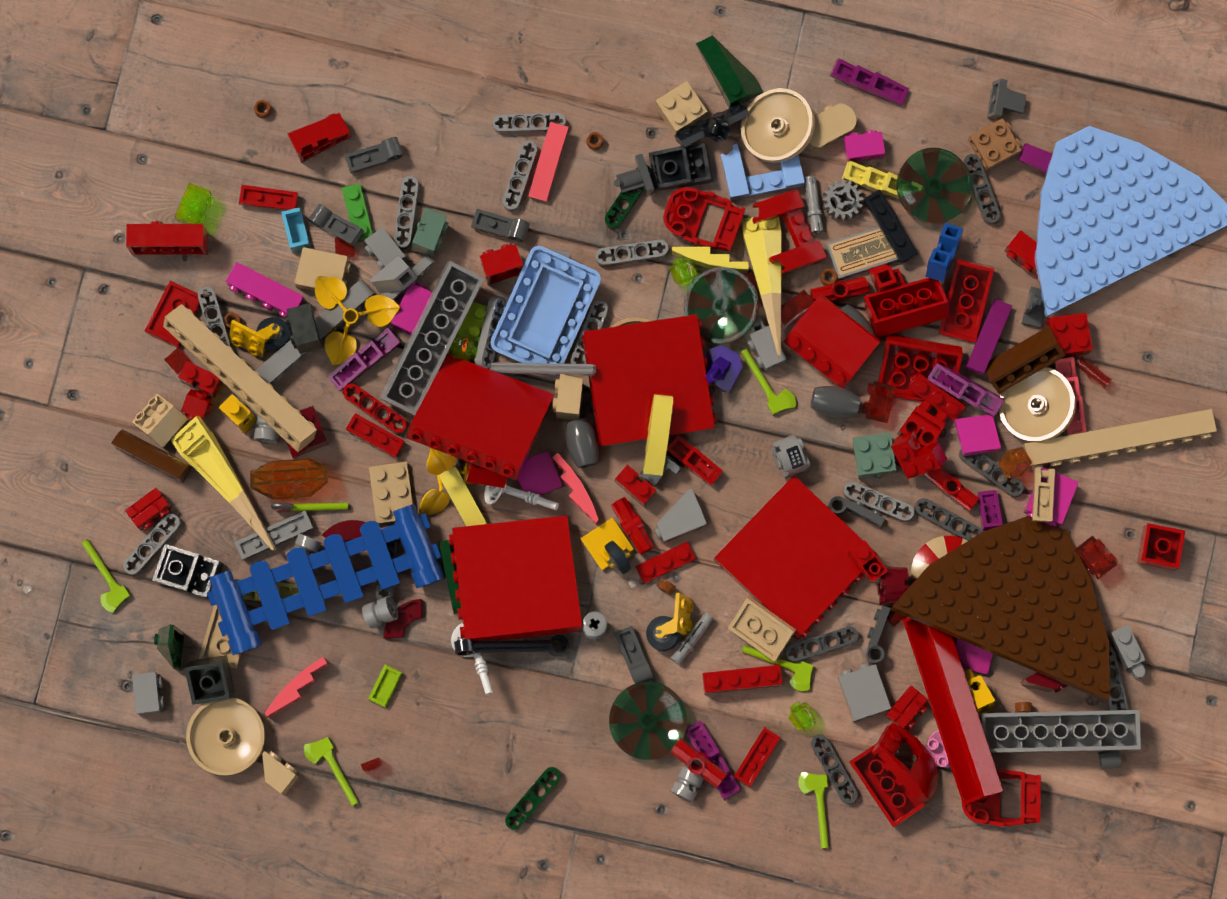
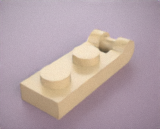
[1032,468,1055,522]

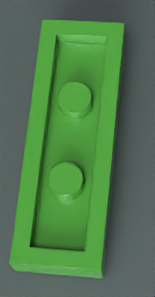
[342,183,373,243]

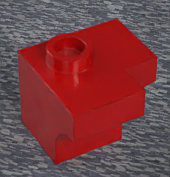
[869,264,905,292]

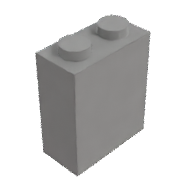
[837,663,891,722]

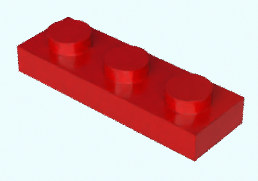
[239,185,298,211]
[908,372,966,421]
[345,413,405,458]
[635,542,696,584]
[733,727,781,787]

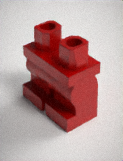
[897,400,948,447]

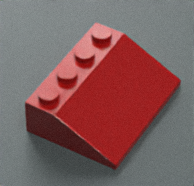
[783,294,881,389]
[876,334,963,402]

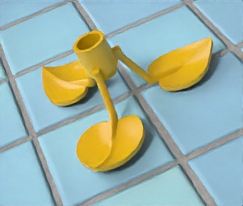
[315,276,400,365]
[419,448,474,516]

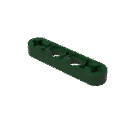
[605,165,652,229]
[439,539,461,615]
[505,767,561,830]

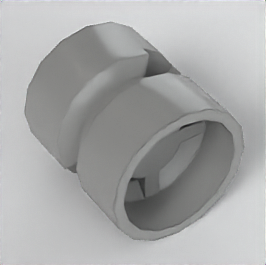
[254,415,279,443]
[295,534,322,556]
[362,596,398,629]
[671,766,704,802]

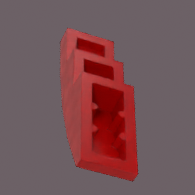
[666,434,723,486]

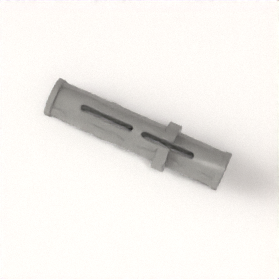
[804,176,823,234]
[671,612,715,665]

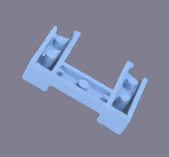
[720,144,805,201]

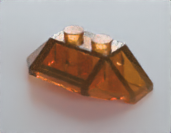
[250,458,328,500]

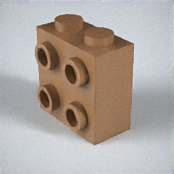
[968,118,1022,172]

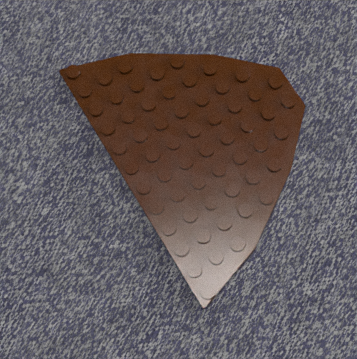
[891,516,1111,702]

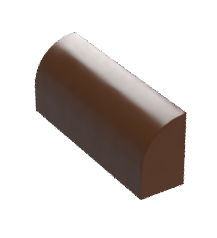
[986,326,1065,394]
[111,429,192,483]

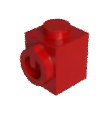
[181,389,213,420]

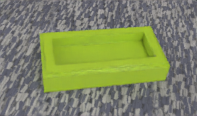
[368,665,402,708]

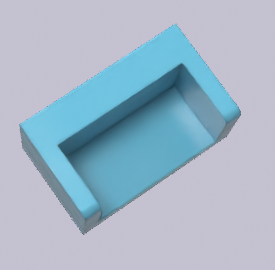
[281,208,311,253]

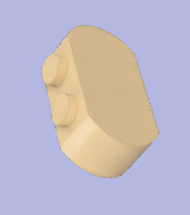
[806,103,856,152]

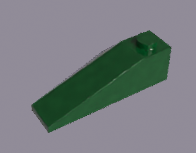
[696,35,763,108]
[154,624,184,671]

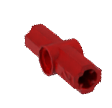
[810,277,869,303]
[924,468,980,512]
[611,497,654,555]
[670,738,727,788]

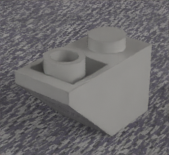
[370,256,417,293]

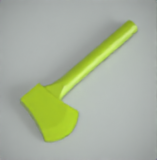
[741,348,796,415]
[81,539,131,613]
[742,645,813,691]
[304,737,359,806]
[798,772,829,848]

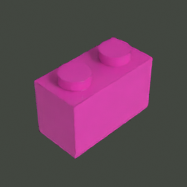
[843,130,885,163]

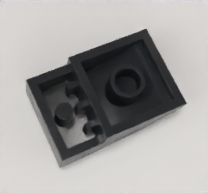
[649,143,714,190]
[152,544,224,599]

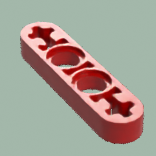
[343,384,407,434]

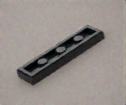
[863,190,918,264]

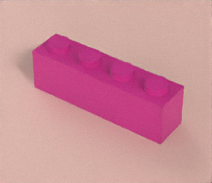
[225,262,305,318]

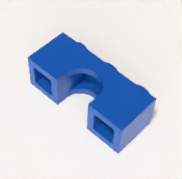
[925,223,963,282]

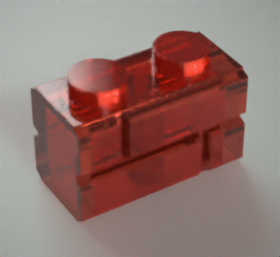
[781,290,813,330]

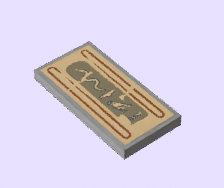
[826,227,898,280]

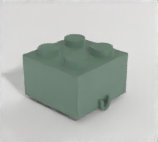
[411,208,449,258]
[852,432,896,479]

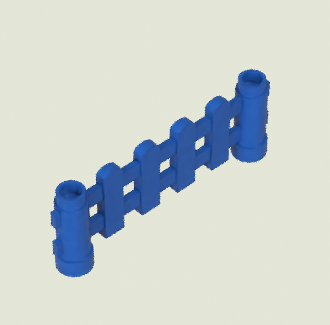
[207,504,445,656]

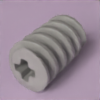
[582,612,607,640]

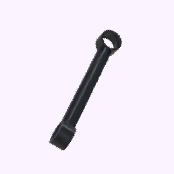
[454,635,569,657]

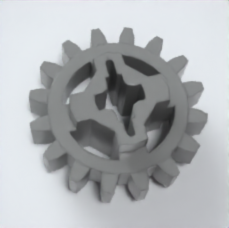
[822,179,864,221]

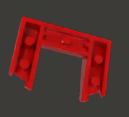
[753,189,827,274]

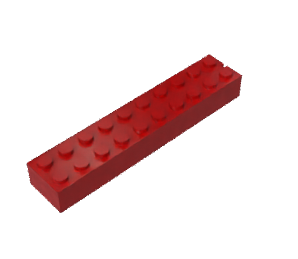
[903,617,1003,806]

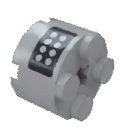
[771,435,810,478]

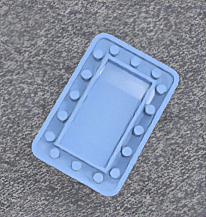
[490,246,601,376]

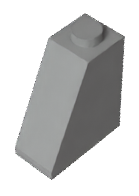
[654,489,707,544]

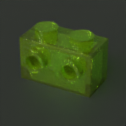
[174,183,213,224]

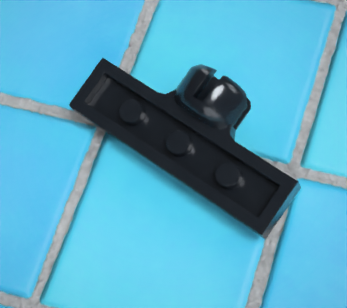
[674,103,749,147]

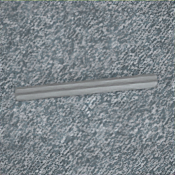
[490,363,596,375]

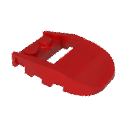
[663,187,746,252]
[872,722,939,802]
[962,769,1041,827]

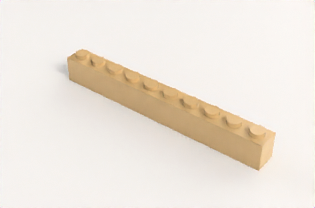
[163,304,317,452]
[1022,409,1217,471]

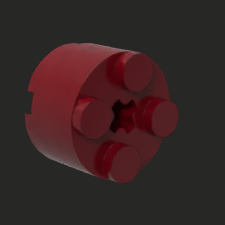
[877,567,909,606]

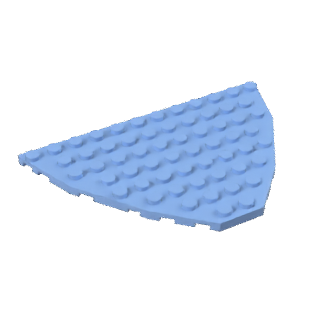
[1035,126,1227,317]

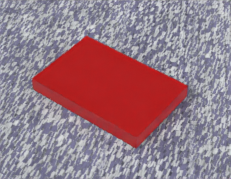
[144,281,205,348]

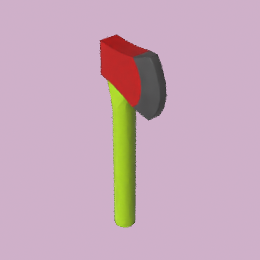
[271,502,348,512]

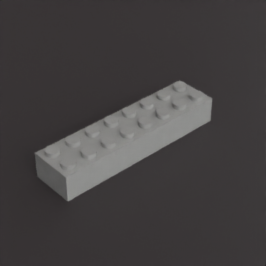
[379,261,484,416]
[980,710,1141,754]

